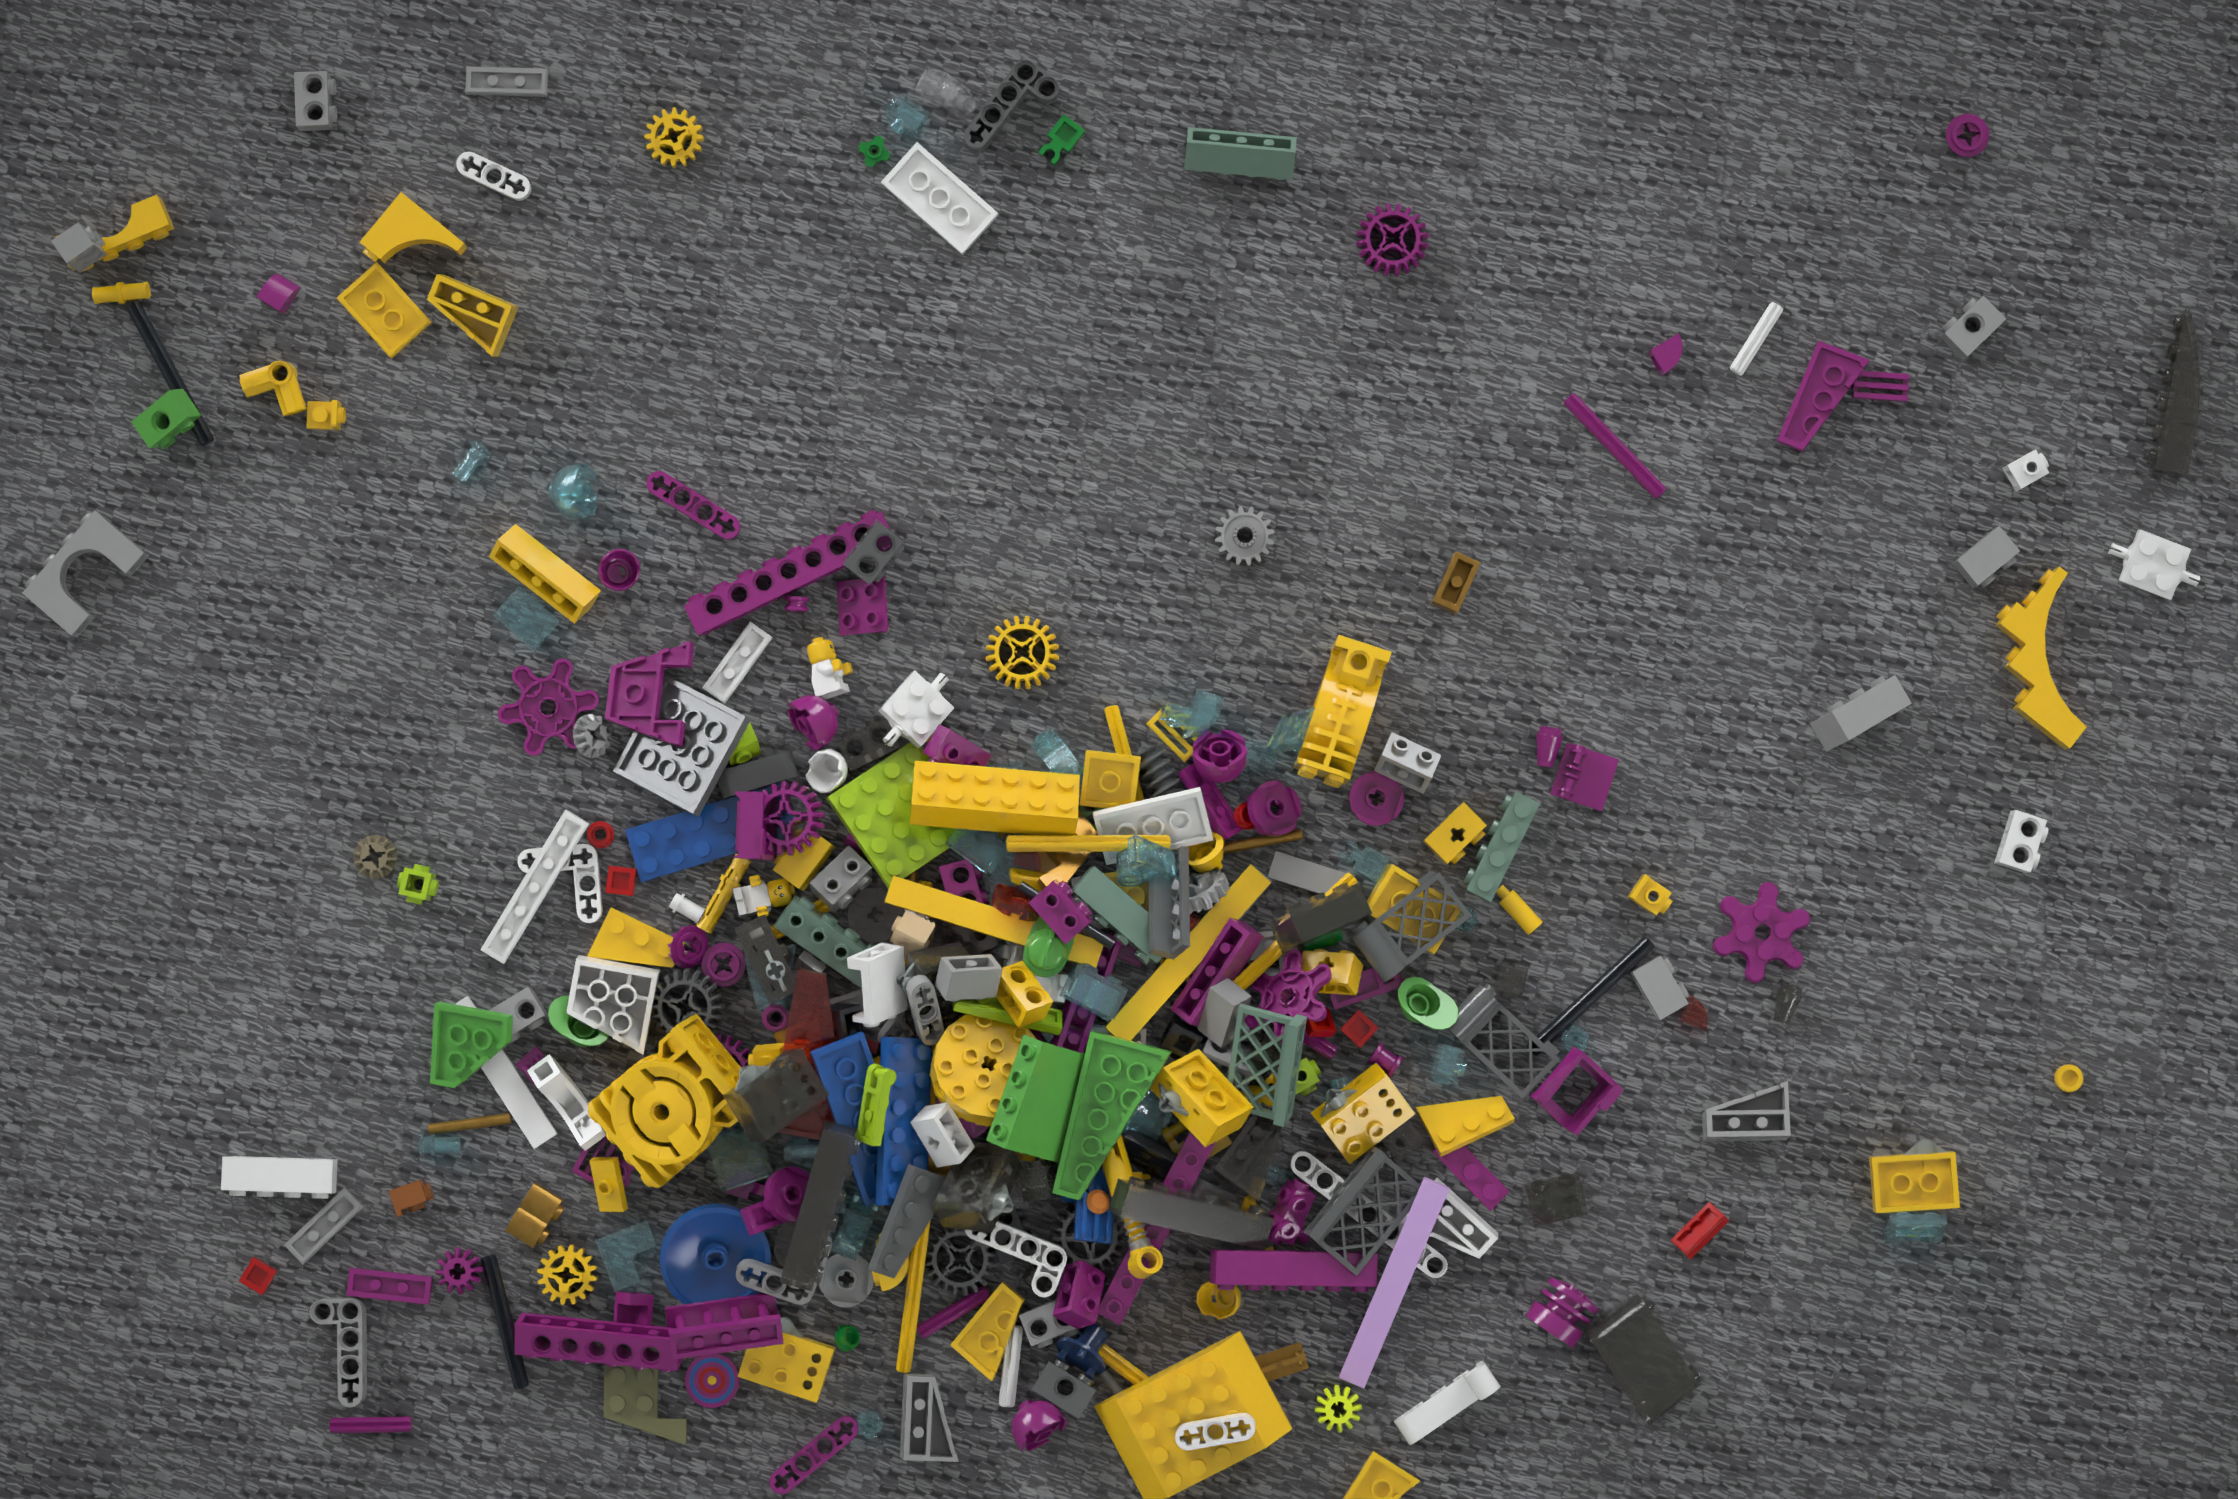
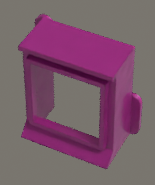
[734,791,782,861]
[1529,1046,1623,1136]

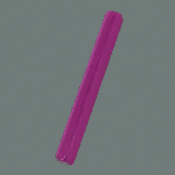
[1564,393,1666,499]

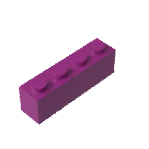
[1171,918,1264,1026]

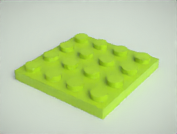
[826,742,976,889]

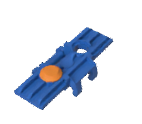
[1061,1166,1116,1244]

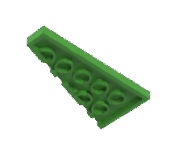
[1052,1031,1172,1200]

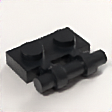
[1123,1129,1178,1179]

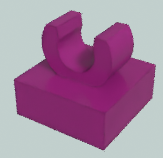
[515,1046,546,1085]

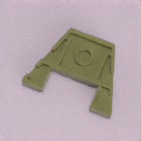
[604,1347,688,1444]

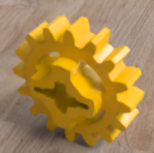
[644,107,704,168]
[537,1244,598,1305]

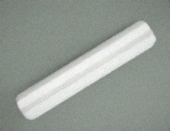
[1730,302,1783,376]
[999,1325,1023,1407]

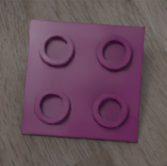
[836,576,889,636]
[1550,742,1619,811]

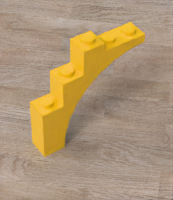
[1995,566,2087,750]

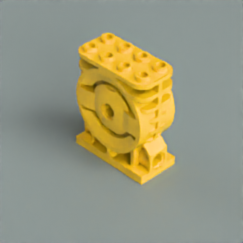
[1294,635,1392,788]
[588,1014,766,1188]

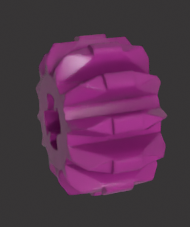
[435,1247,483,1295]

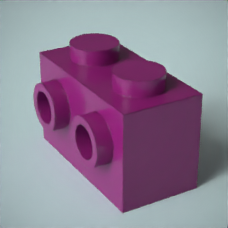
[923,724,992,767]
[1028,879,1093,944]
[1053,1260,1106,1329]

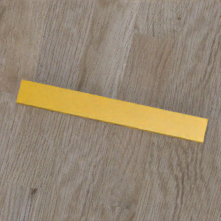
[1105,864,1271,1041]
[885,876,1103,969]

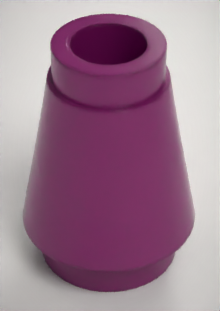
[1536,726,1563,767]
[762,1004,789,1032]

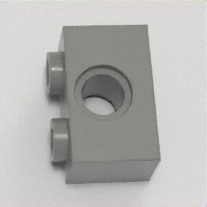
[1940,296,2006,360]

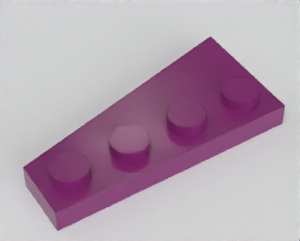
[1777,340,1870,452]

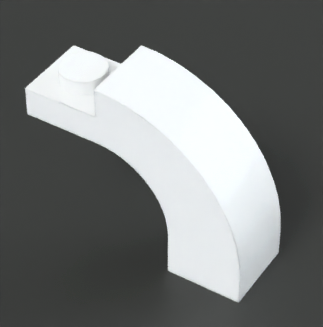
[527,1054,606,1151]

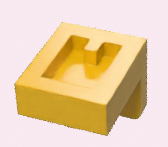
[306,400,346,430]

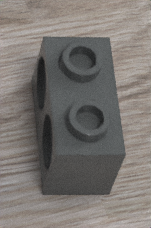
[843,519,904,585]

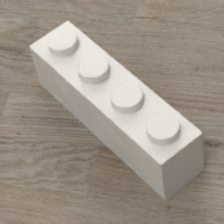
[221,1156,338,1199]

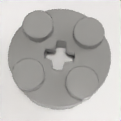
[819,1251,874,1307]

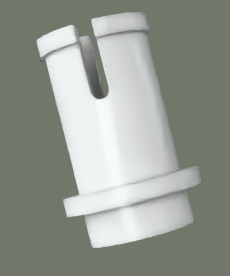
[669,893,706,924]

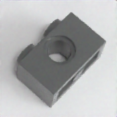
[1032,1359,1096,1419]

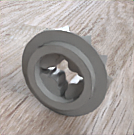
[573,714,612,758]

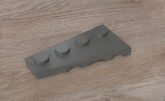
[867,1164,954,1278]

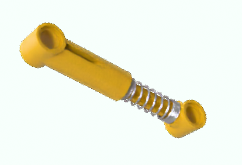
[1102,1135,1163,1279]

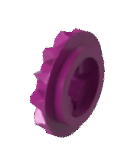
[1945,114,1989,157]
[668,924,708,969]
[702,943,746,987]

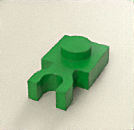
[1038,114,1085,167]

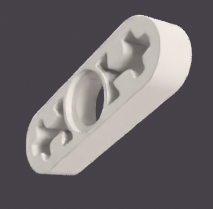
[456,152,531,201]
[1175,1413,1256,1450]

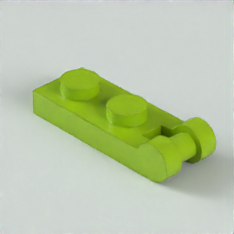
[856,1063,896,1146]

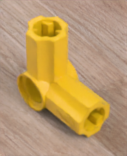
[239,361,307,416]

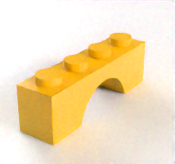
[56,194,174,272]

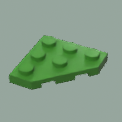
[430,1002,513,1088]

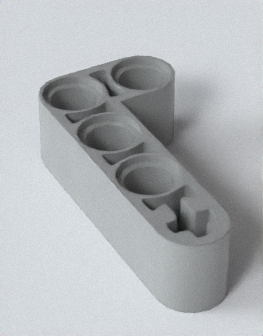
[309,1297,367,1408]

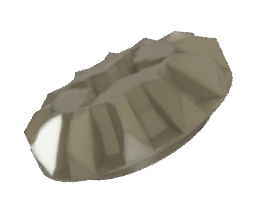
[353,835,397,879]

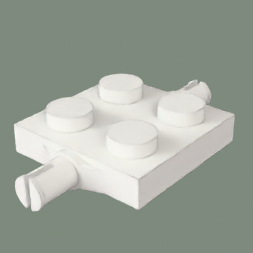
[2108,530,2200,600]
[878,670,954,748]

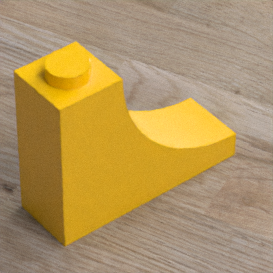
[360,192,468,264]

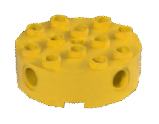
[930,1014,1036,1127]

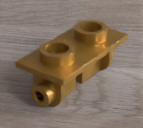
[1255,1342,1309,1382]

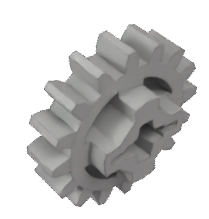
[1178,870,1230,914]

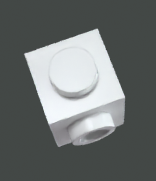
[2002,449,2049,492]

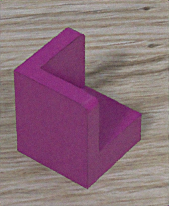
[613,1292,654,1326]

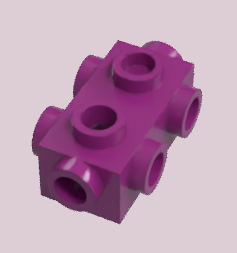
[1265,1178,1316,1245]

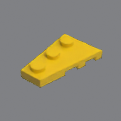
[1416,1096,1515,1157]
[950,1281,1025,1381]

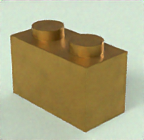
[1431,552,1481,615]

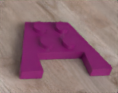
[605,641,694,747]

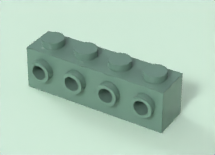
[1184,127,1297,180]
[1463,791,1540,903]
[1071,866,1162,964]
[774,895,875,988]

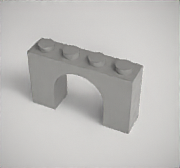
[22,510,149,638]

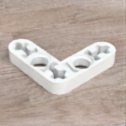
[518,844,603,923]

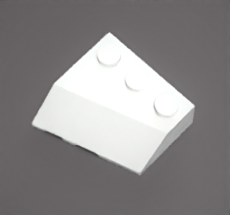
[566,955,660,1054]

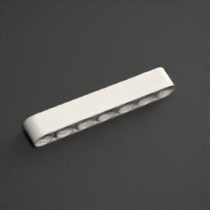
[1290,1151,1448,1278]

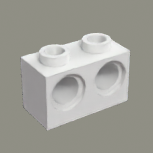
[1994,810,2048,873]

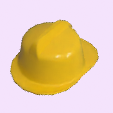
[1169,832,1224,873]

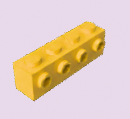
[489,524,601,624]

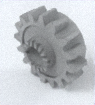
[1215,506,1275,567]

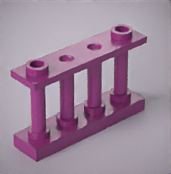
[665,1293,784,1360]

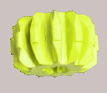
[1314,1384,1362,1433]

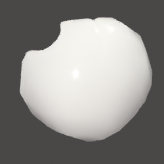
[806,749,848,793]

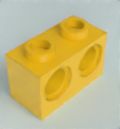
[996,961,1053,1028]

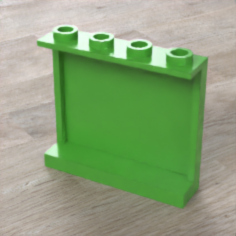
[986,1035,1085,1163]

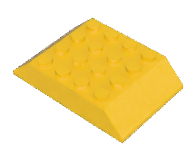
[1094,1331,1292,1499]

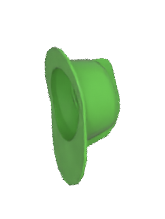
[1023,916,1075,978]
[1398,977,1458,1030]
[548,996,609,1047]

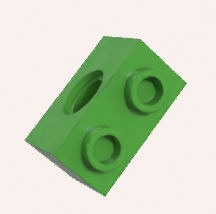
[131,389,201,449]

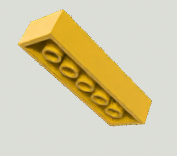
[910,761,1080,835]

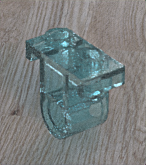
[1030,729,1084,778]
[1116,835,1176,887]

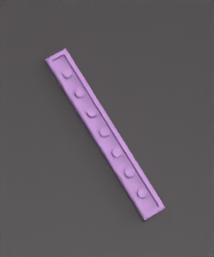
[1339,1177,1450,1388]

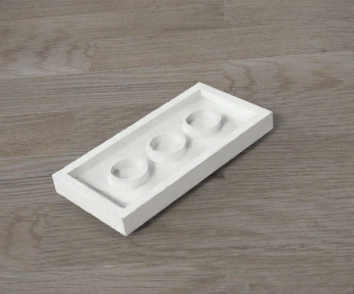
[881,142,998,255]
[1093,787,1213,865]

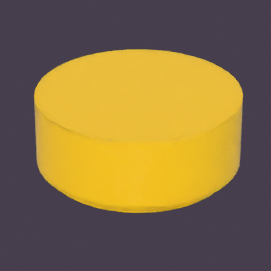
[2054,1064,2083,1092]

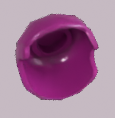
[598,549,641,591]

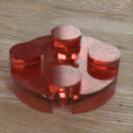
[991,884,1040,922]

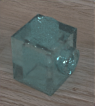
[885,94,929,139]
[1429,1043,1467,1086]

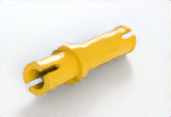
[696,854,751,934]

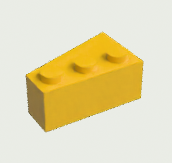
[427,274,519,357]

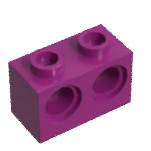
[939,858,989,905]

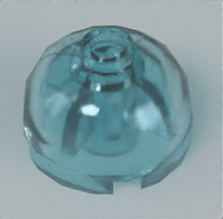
[549,464,598,518]

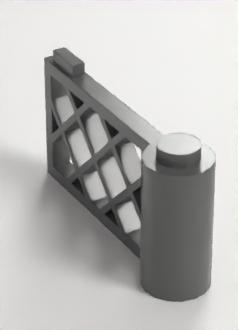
[1351,871,1472,982]
[1447,984,1560,1099]

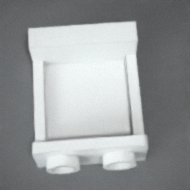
[847,943,908,1027]

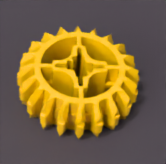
[986,616,1059,690]

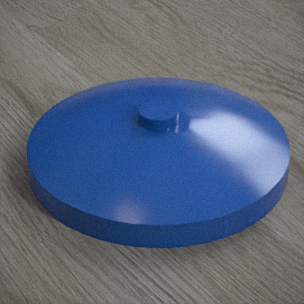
[659,1204,771,1304]

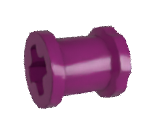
[1367,1042,1403,1077]

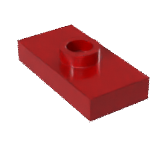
[1670,1202,1729,1260]

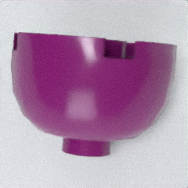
[787,695,839,751]
[1193,729,1247,783]
[1011,1399,1068,1452]

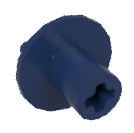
[1056,1324,1108,1379]

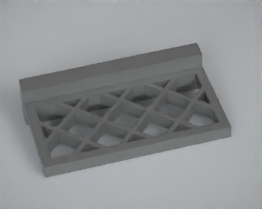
[1303,1147,1420,1276]

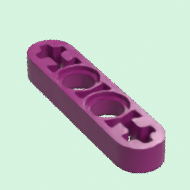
[646,471,741,540]
[769,1415,859,1494]

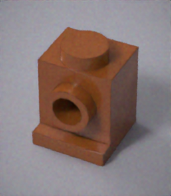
[388,1179,435,1217]

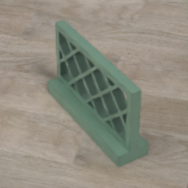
[1228,1004,1307,1127]

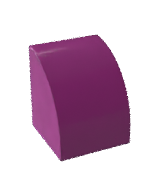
[256,273,301,314]
[1648,333,1683,377]

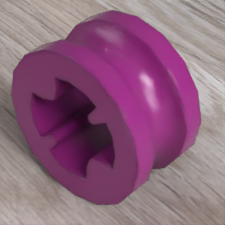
[784,596,809,612]

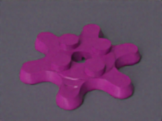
[498,658,599,756]
[1713,882,1810,983]
[1245,949,1332,1044]

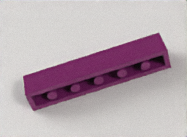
[1209,1249,1378,1292]

